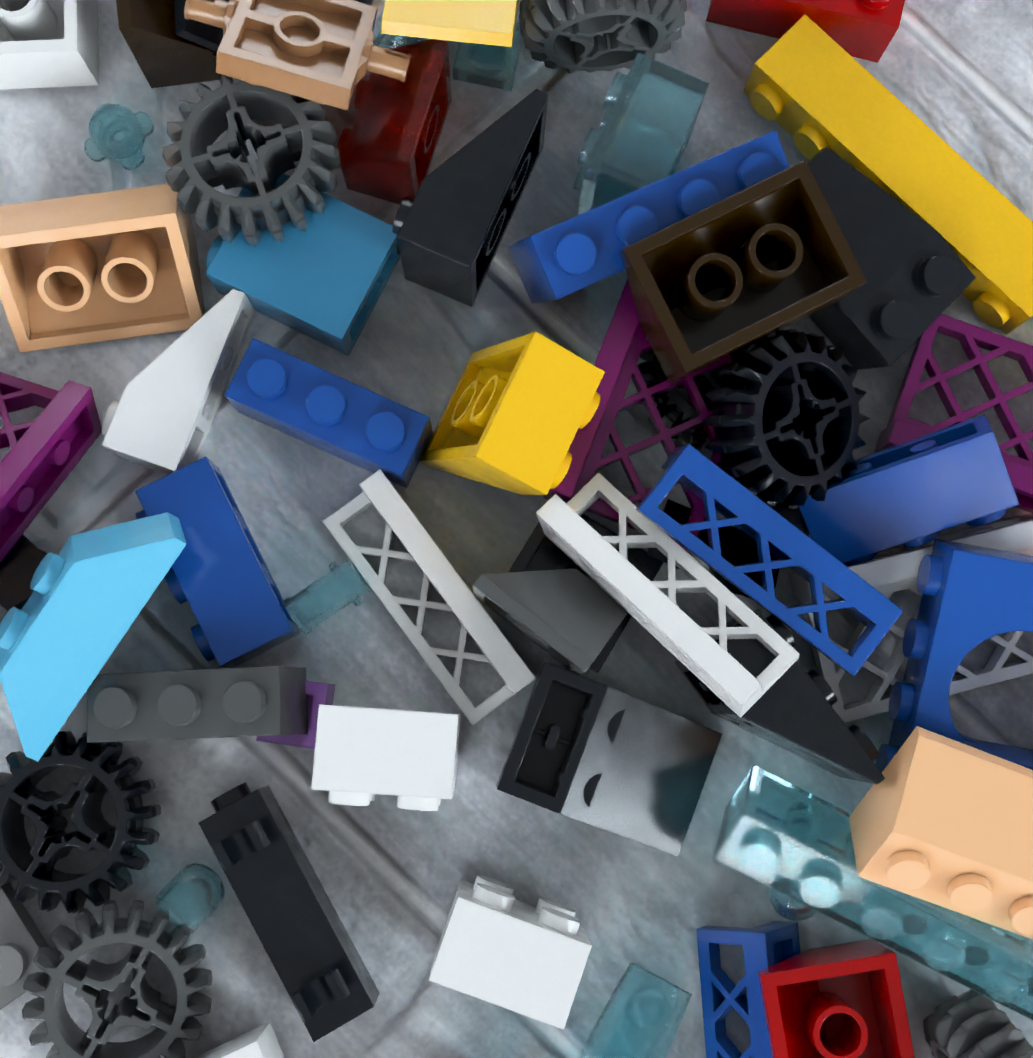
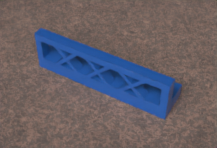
[636,444,903,676]
[696,921,800,1058]

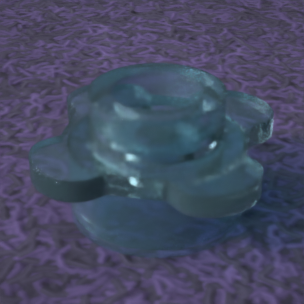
[84,103,154,170]

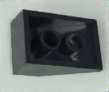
[392,89,548,307]
[807,147,976,370]

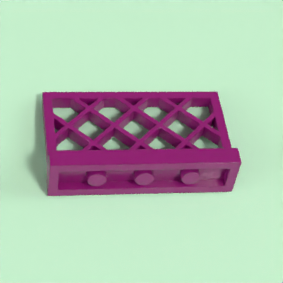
[543,279,731,550]
[873,314,1033,514]
[0,372,102,563]

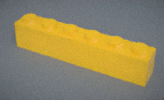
[743,14,1033,335]

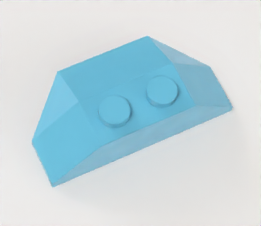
[0,512,187,761]

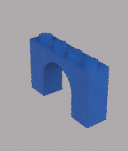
[508,130,789,304]
[875,539,1033,773]

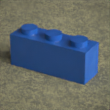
[224,338,433,488]
[799,414,1019,566]
[135,457,300,668]

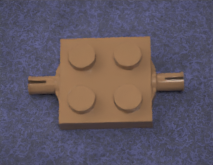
[184,0,411,110]

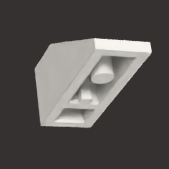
[102,289,256,475]

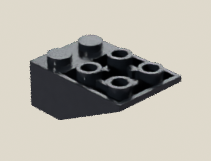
[674,609,885,784]
[496,662,722,856]

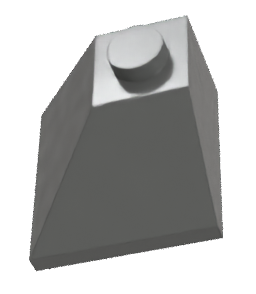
[473,569,628,675]

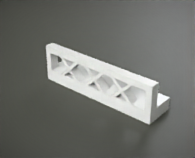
[322,470,536,726]
[536,472,800,718]

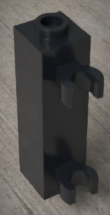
[199,782,379,1042]

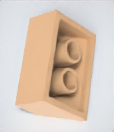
[0,184,205,353]
[849,726,1033,940]

